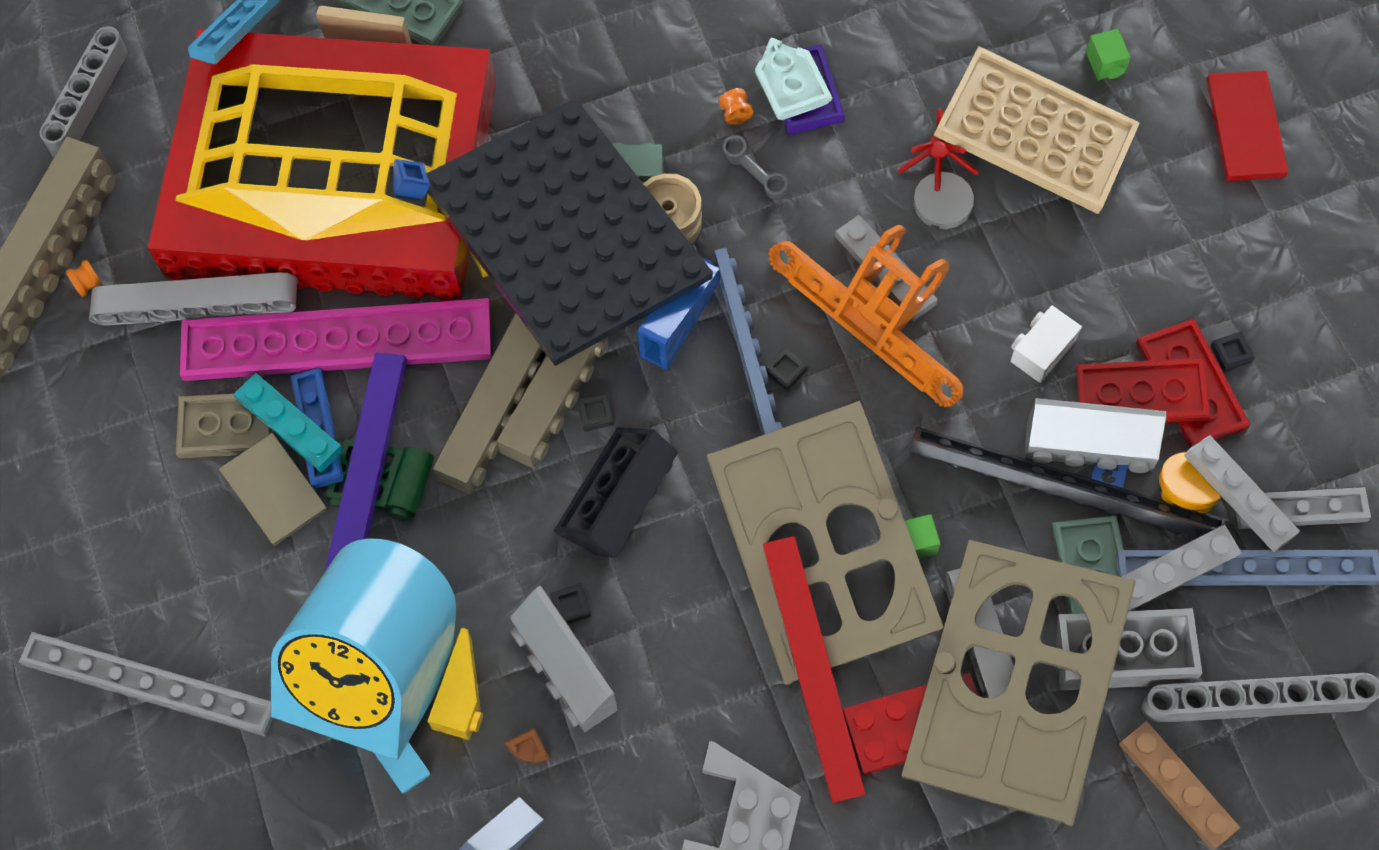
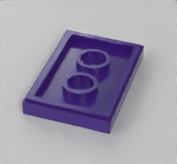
[783,44,845,135]

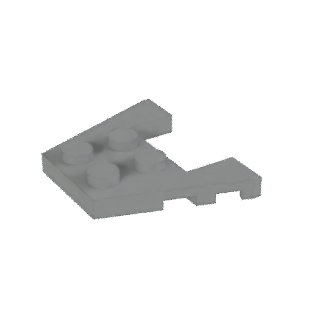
[682,741,801,850]

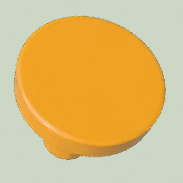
[1159,452,1222,513]

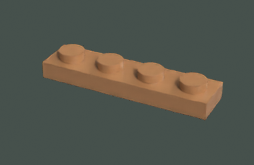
[1119,721,1241,850]

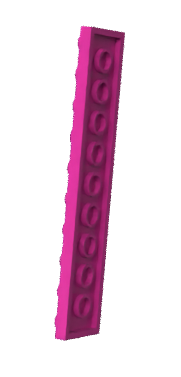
[180,298,492,381]

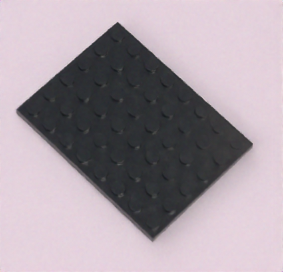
[427,98,714,366]

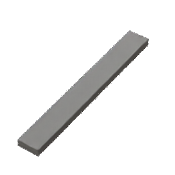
[19,632,273,737]

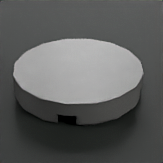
[913,172,974,229]

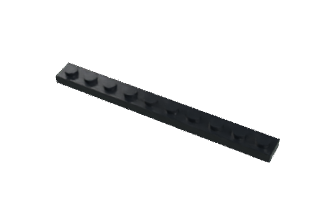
[909,427,1229,538]

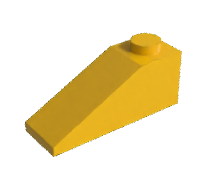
[428,628,483,740]

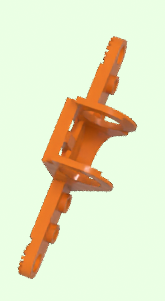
[768,225,963,407]

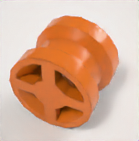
[719,88,754,125]
[65,259,103,297]

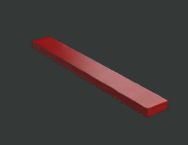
[762,536,866,804]

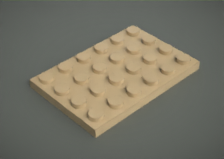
[934,46,1140,214]

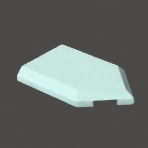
[755,38,832,120]

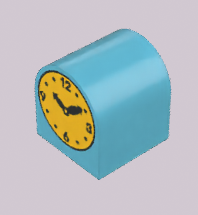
[271,539,456,760]

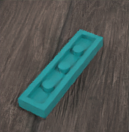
[233,373,344,473]

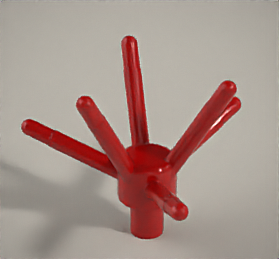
[898,109,979,191]

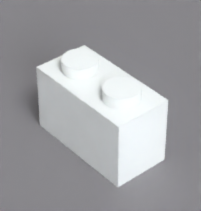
[1010,305,1082,383]

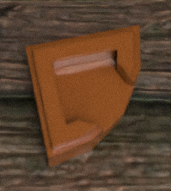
[505,728,550,763]

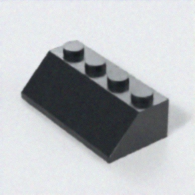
[553,427,678,558]

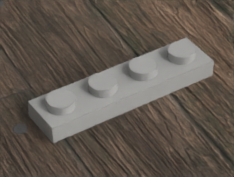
[835,215,938,322]
[1184,435,1300,552]
[1235,487,1371,529]
[1122,525,1242,611]

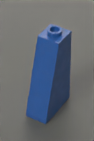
[637,259,720,370]

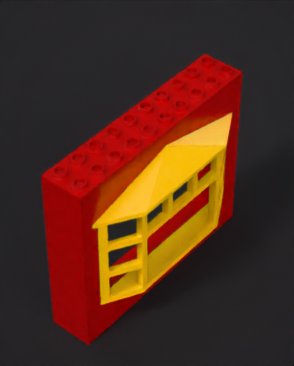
[148,29,496,301]

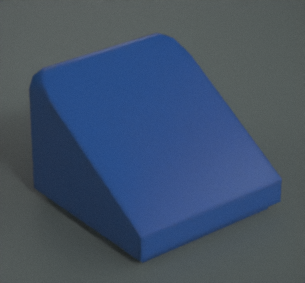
[393,159,430,201]

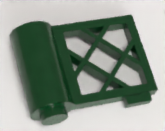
[326,439,434,521]

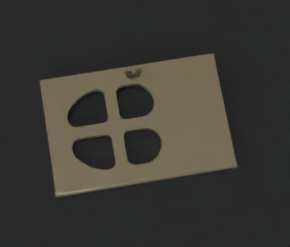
[706,401,944,685]
[901,540,1136,826]

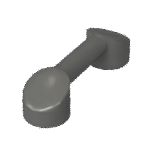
[723,135,789,199]

